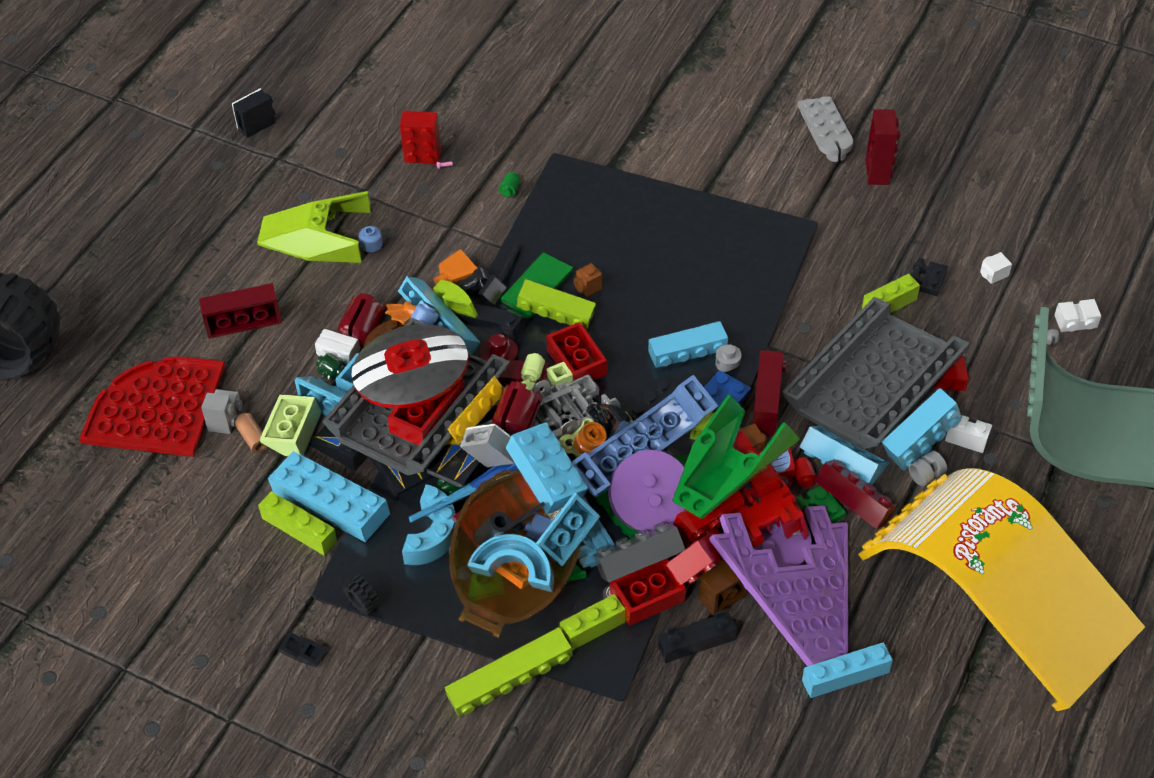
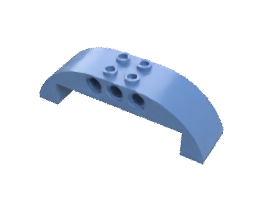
[572,375,718,497]

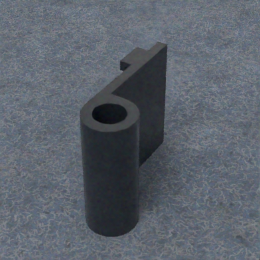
[473,502,545,546]

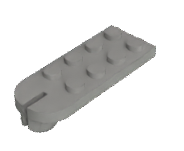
[798,96,853,163]

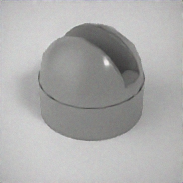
[1047,329,1059,345]

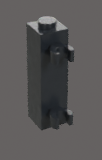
[657,610,739,663]

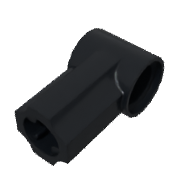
[455,268,490,296]

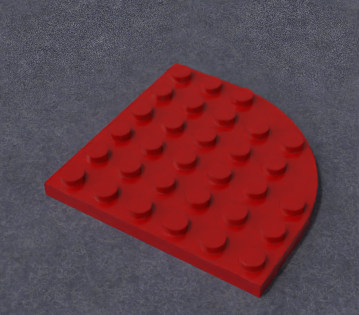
[79,357,225,457]

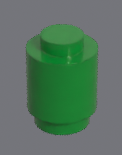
[499,172,521,198]

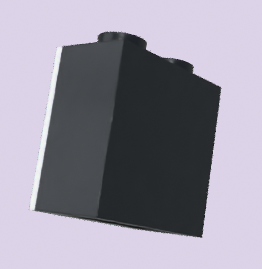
[232,88,276,138]

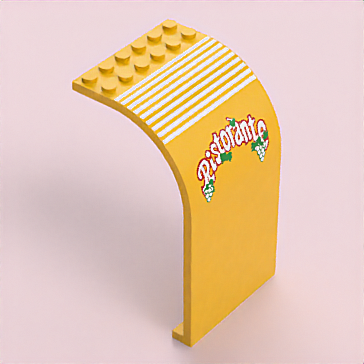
[858,468,1145,711]

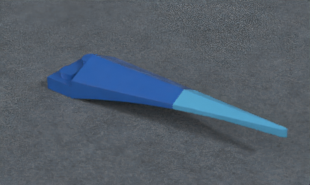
[409,464,521,522]

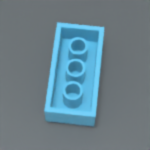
[882,388,962,471]
[506,422,588,514]

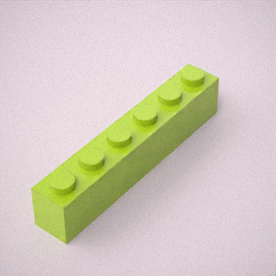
[444,627,573,717]

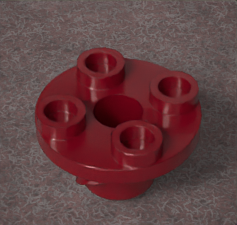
[480,333,518,360]

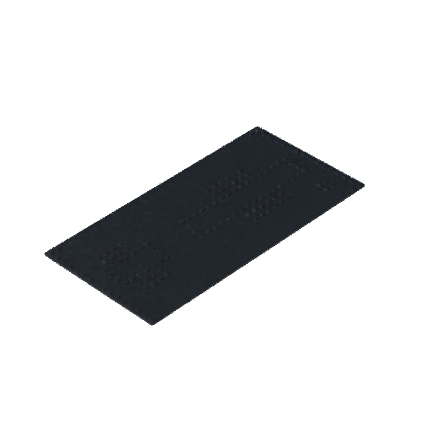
[312,153,817,702]

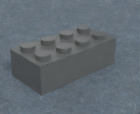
[592,522,685,583]

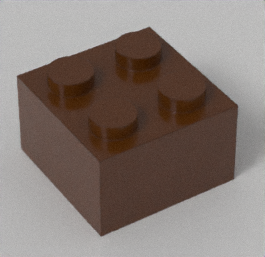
[698,560,747,616]

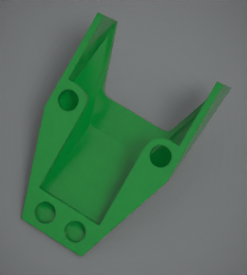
[672,394,800,519]

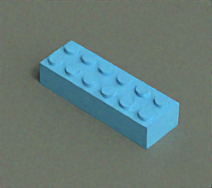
[268,451,390,542]

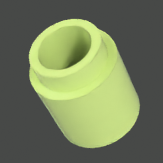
[521,353,545,382]

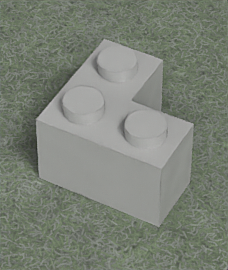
[201,389,243,434]

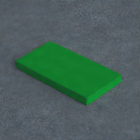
[501,252,573,317]

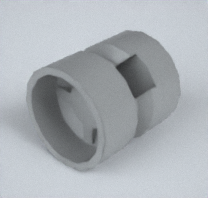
[909,451,947,487]

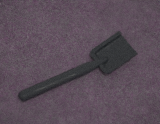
[479,244,521,307]

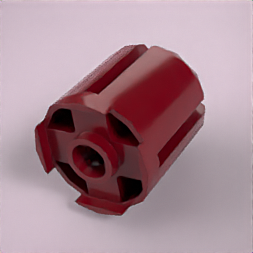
[338,293,387,347]
[492,381,543,436]

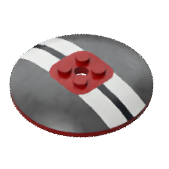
[352,324,469,408]

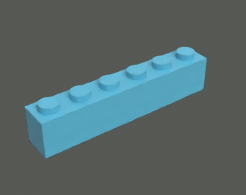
[398,276,480,355]

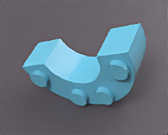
[402,484,457,565]
[467,534,554,592]

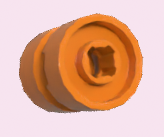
[573,422,606,455]

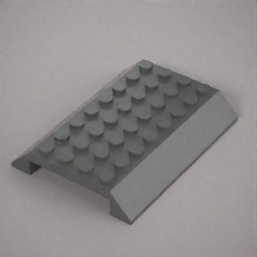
[782,297,970,449]
[323,318,510,475]

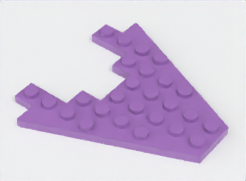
[709,506,848,667]

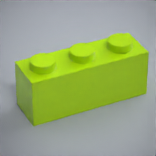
[862,274,920,313]
[560,594,626,650]

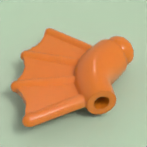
[385,301,416,325]

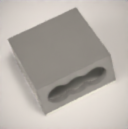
[460,424,515,467]

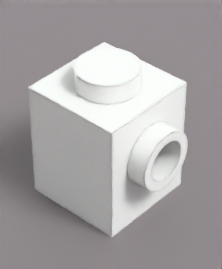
[980,252,1012,284]

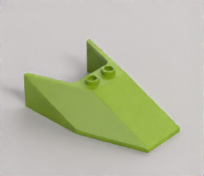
[257,191,371,263]

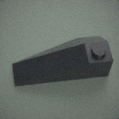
[453,303,533,342]
[586,404,631,439]

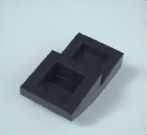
[278,631,327,667]

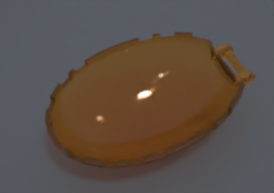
[449,469,581,638]

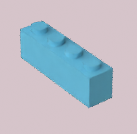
[648,321,728,368]
[802,642,893,698]

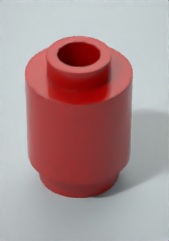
[794,457,817,488]

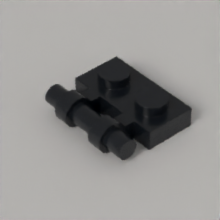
[910,257,948,297]

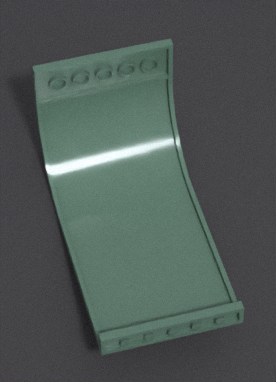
[1027,307,1154,487]

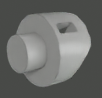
[715,344,741,372]

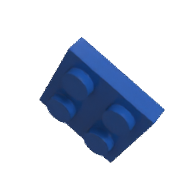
[704,370,751,410]

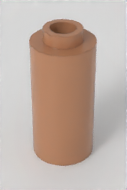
[235,413,268,454]

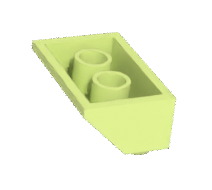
[260,395,321,456]

